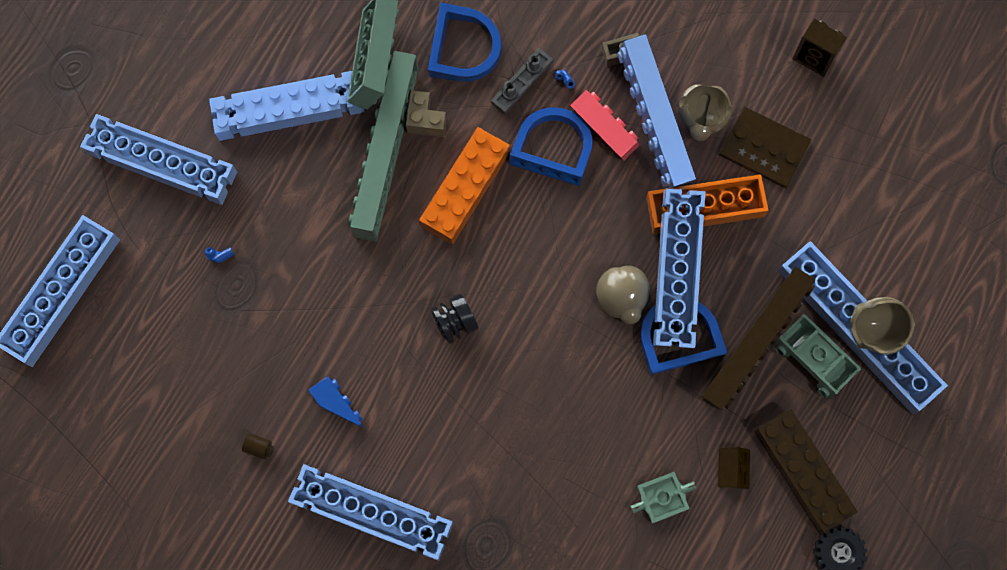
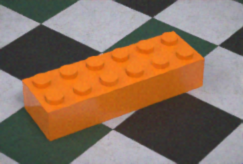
[419,127,510,245]
[646,174,769,234]

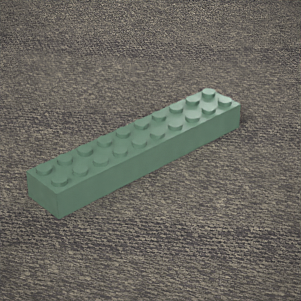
[348,51,419,242]

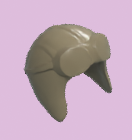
[850,297,915,355]

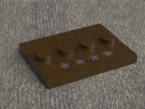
[719,106,812,189]

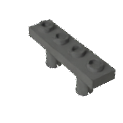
[491,48,553,114]

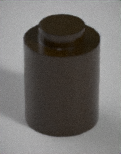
[242,433,274,460]

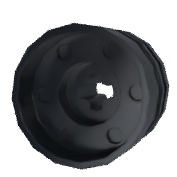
[431,293,479,344]

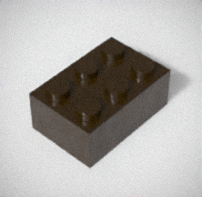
[792,19,847,77]

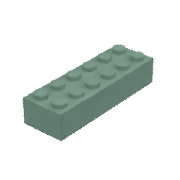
[347,0,399,110]

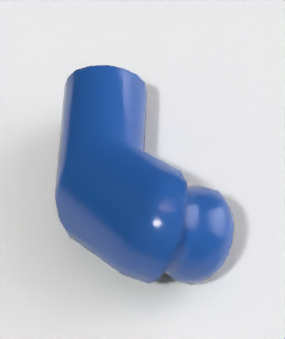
[555,69,575,89]
[205,247,235,263]

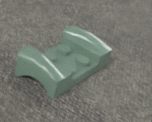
[774,314,861,399]

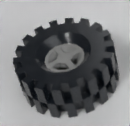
[813,527,868,570]

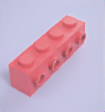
[570,90,640,160]

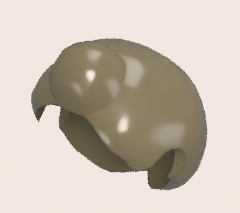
[678,84,732,141]
[596,265,650,325]

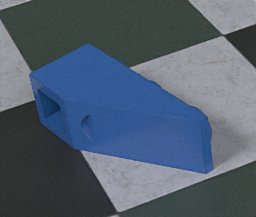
[309,376,363,428]

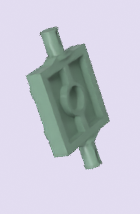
[630,472,696,524]

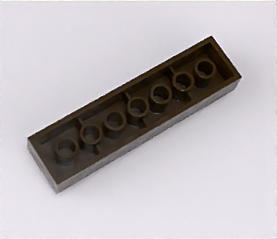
[702,266,816,410]

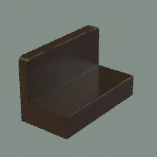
[718,447,750,489]

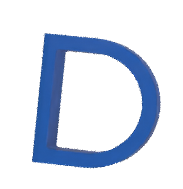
[428,2,502,82]
[509,107,592,187]
[640,302,728,375]

